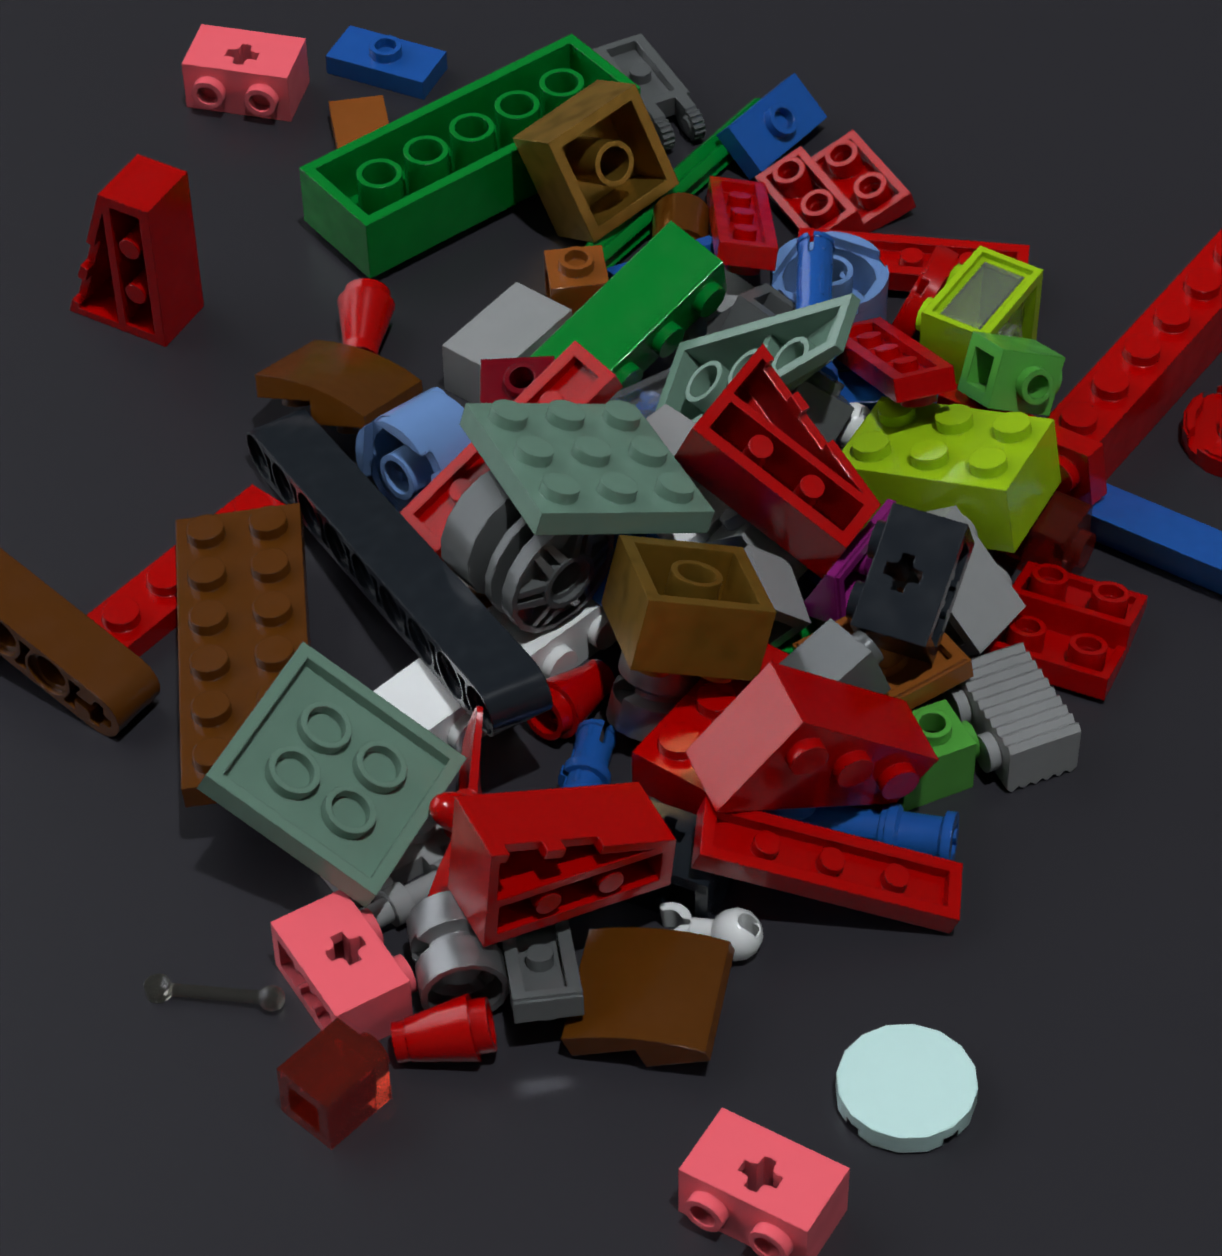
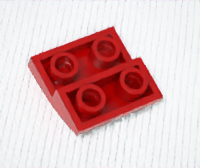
[755,130,916,233]
[984,561,1148,700]

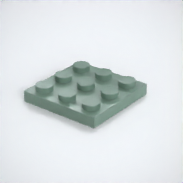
[459,399,715,535]
[197,642,467,908]

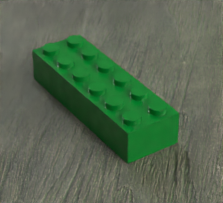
[299,34,641,279]

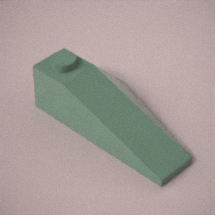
[655,293,861,423]

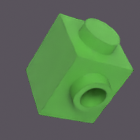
[957,331,1065,416]
[897,699,980,811]

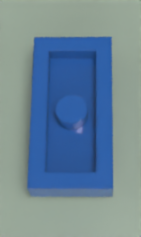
[325,25,448,100]
[716,73,827,180]

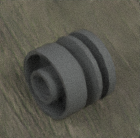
[441,470,614,633]

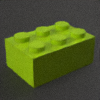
[842,396,1062,553]

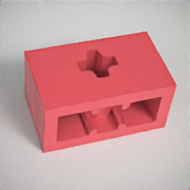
[181,24,310,122]
[270,890,418,1059]
[678,1107,850,1256]

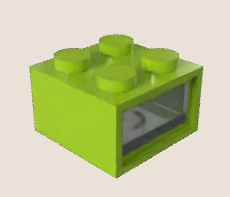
[915,245,1044,384]

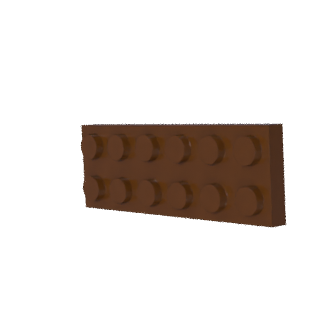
[175,503,311,808]

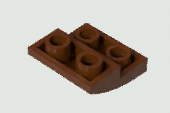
[255,340,423,434]
[561,927,735,1067]

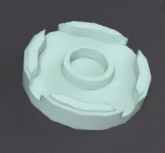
[836,1024,978,1153]

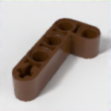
[0,548,160,737]

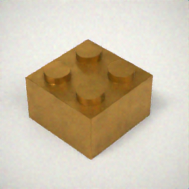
[512,79,679,243]
[601,535,777,683]

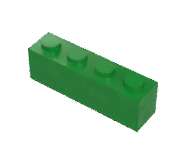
[530,221,727,401]

